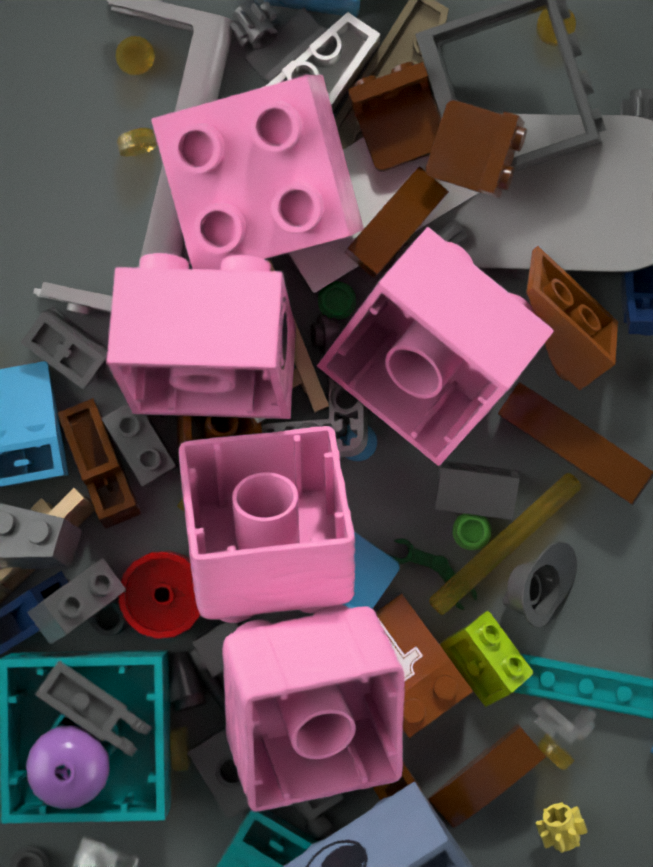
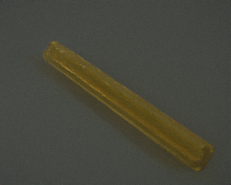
[429,473,581,615]

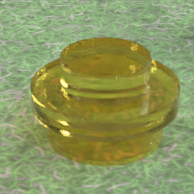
[116,36,155,76]

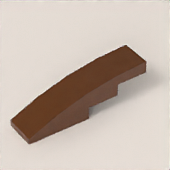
[497,382,653,505]

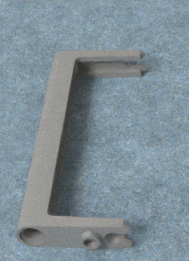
[33,0,234,315]

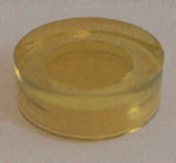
[536,9,576,46]
[116,128,157,157]
[537,733,575,770]

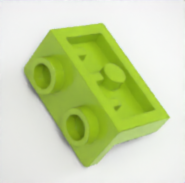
[439,611,533,707]

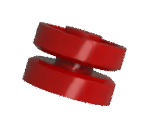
[118,550,201,639]

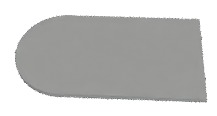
[403,114,653,272]

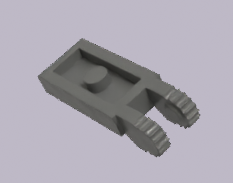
[35,660,152,756]

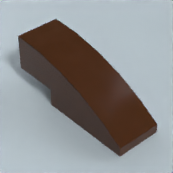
[344,166,449,278]
[57,398,142,529]
[428,724,546,828]

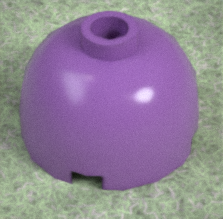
[26,725,110,809]

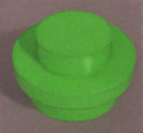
[452,513,491,550]

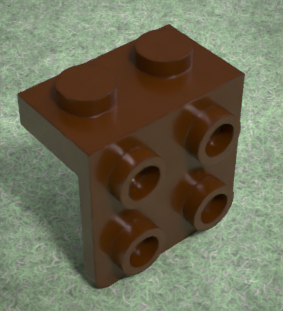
[348,62,441,172]
[425,100,527,199]

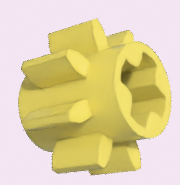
[536,802,587,853]

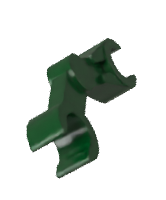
[389,538,477,610]

